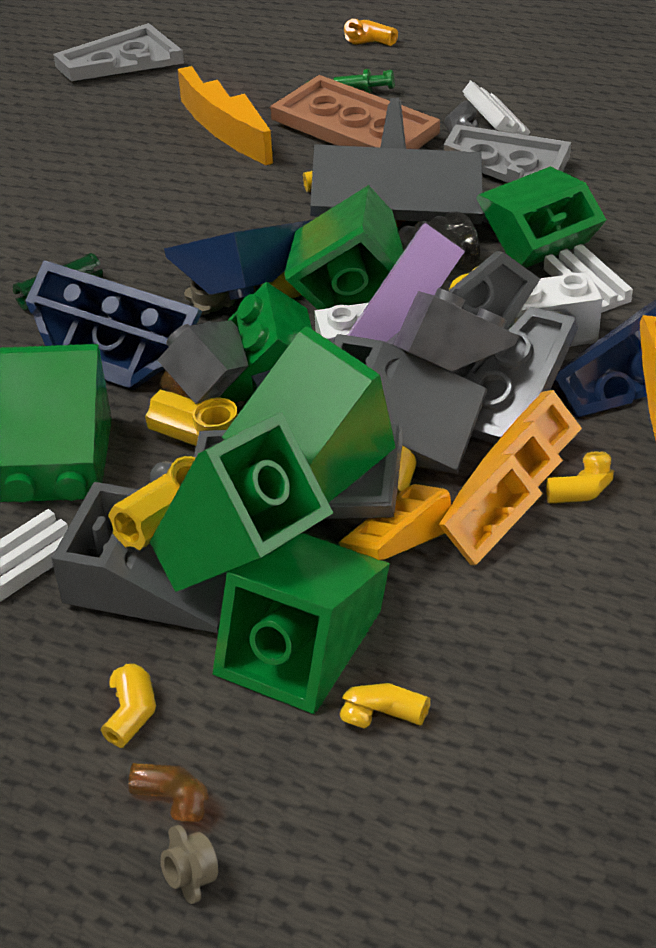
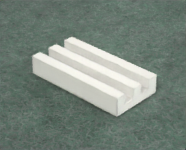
[462,80,530,135]
[544,244,633,313]
[0,509,68,602]

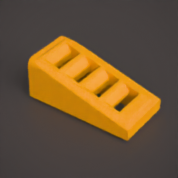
[339,484,451,560]

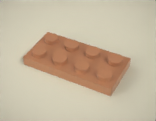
[271,75,440,149]

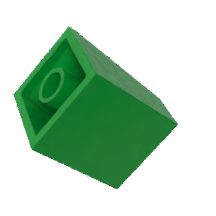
[284,185,404,310]
[222,326,396,503]
[0,344,112,502]
[150,411,333,592]
[212,533,390,714]

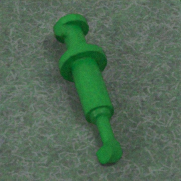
[306,69,395,94]

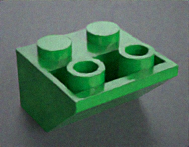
[476,166,607,268]
[220,282,312,402]

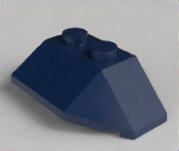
[25,260,202,390]

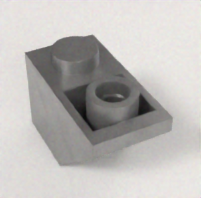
[393,288,519,371]
[157,320,248,404]

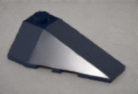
[164,220,312,300]
[554,300,656,417]

